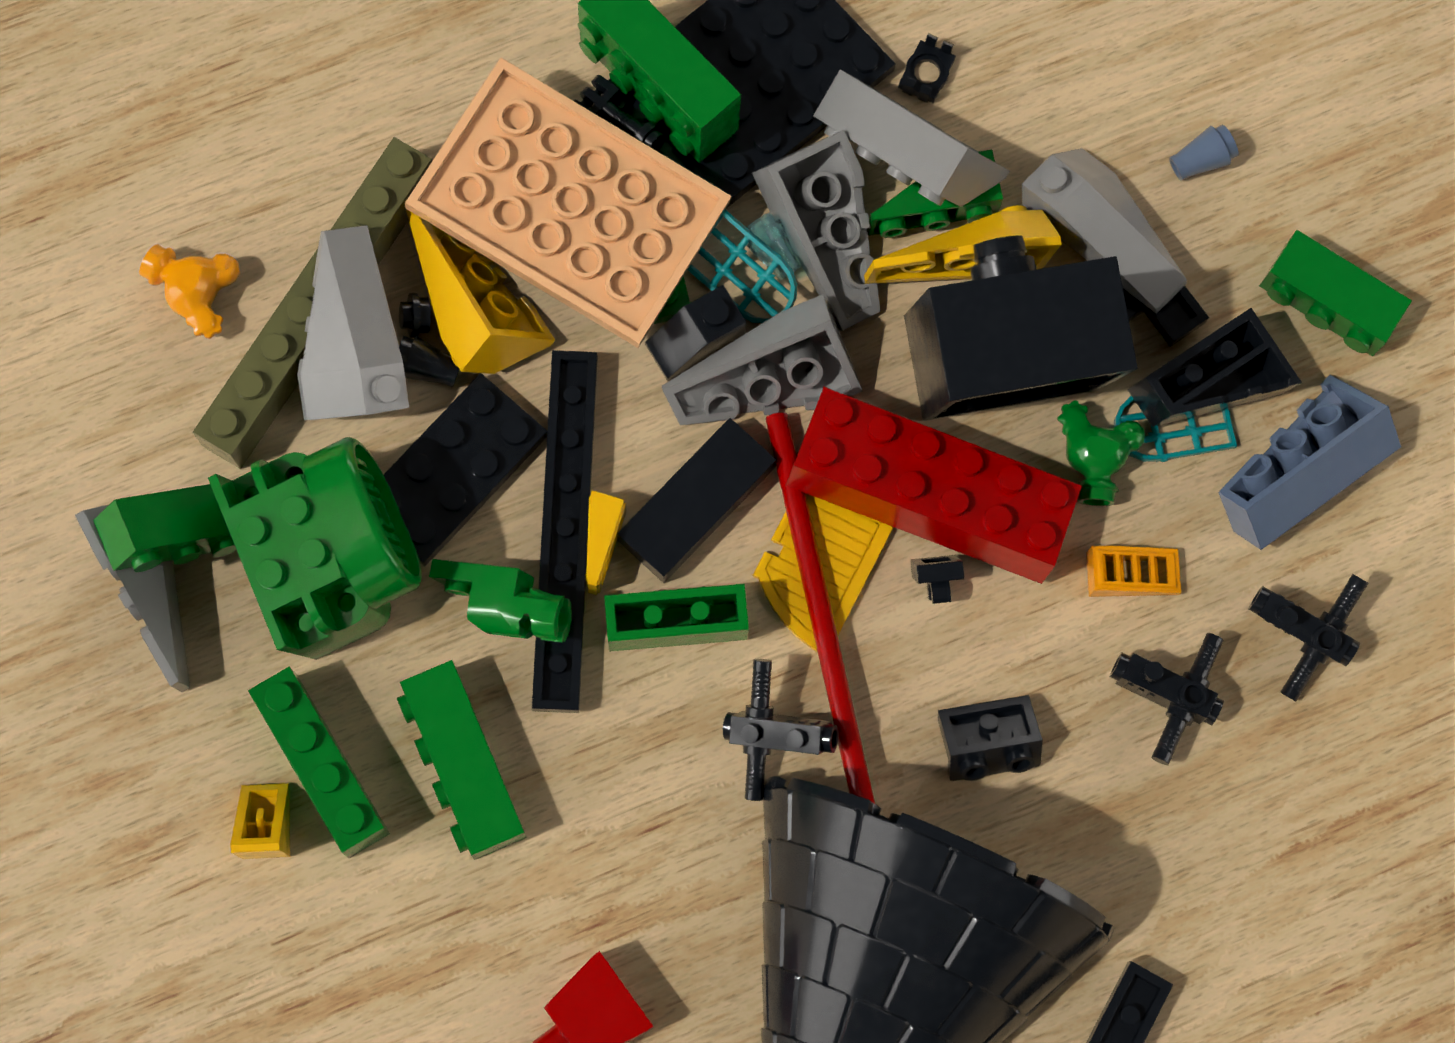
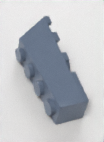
[1218,375,1401,550]

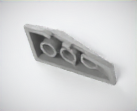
[752,130,881,331]
[662,294,863,425]
[75,505,190,692]

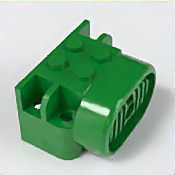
[208,437,422,660]

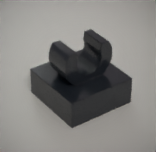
[911,555,964,604]

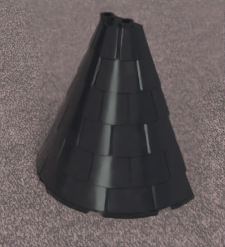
[761,776,1114,1043]

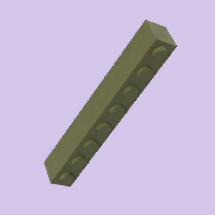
[193,137,432,469]

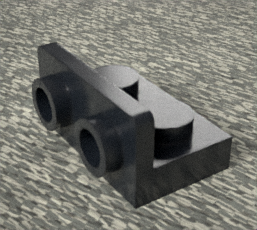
[938,695,1043,781]

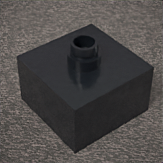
[904,235,1138,421]

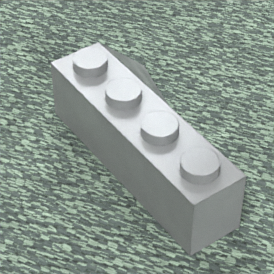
[813,69,1010,207]

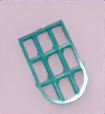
[688,209,798,324]
[1114,396,1237,462]

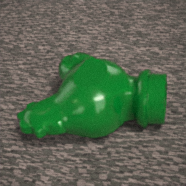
[1057,400,1145,506]

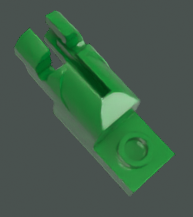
[429,559,572,642]

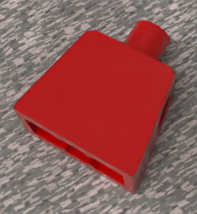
[533,951,654,1043]

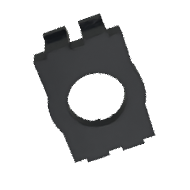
[898,33,956,104]

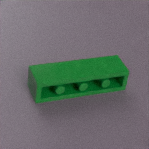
[397,660,527,860]
[248,666,390,858]

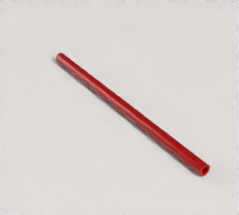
[765,412,875,804]

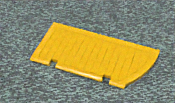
[752,493,893,652]

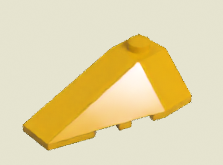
[864,205,1062,284]
[406,209,555,374]

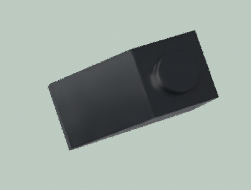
[645,285,746,381]

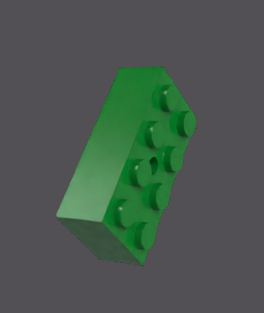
[578,0,741,163]

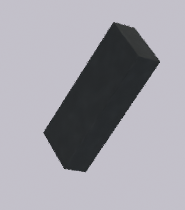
[617,418,777,583]

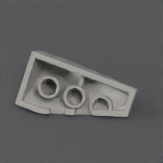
[1022,148,1187,314]
[297,225,409,420]

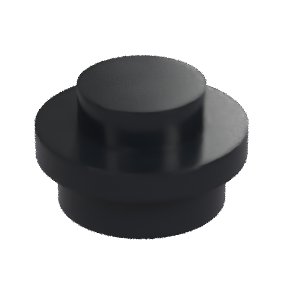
[399,293,431,338]

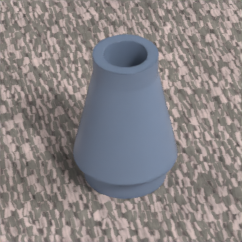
[1169,124,1239,181]

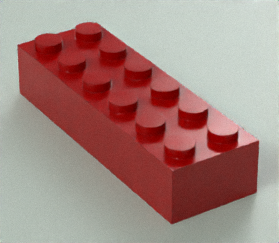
[786,387,1082,584]

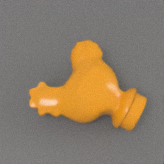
[139,244,240,339]

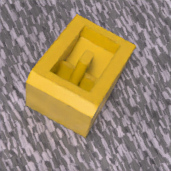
[230,783,290,859]

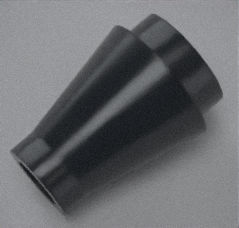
[399,336,459,387]

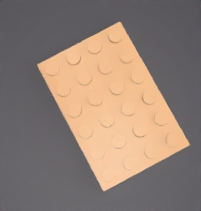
[405,58,732,348]

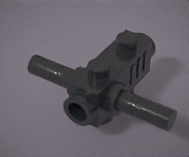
[1248,574,1369,702]
[1110,633,1224,765]
[723,659,839,801]

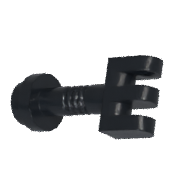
[573,75,665,152]

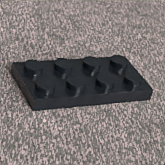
[384,373,547,567]

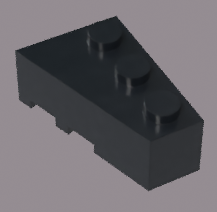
[1128,308,1302,427]

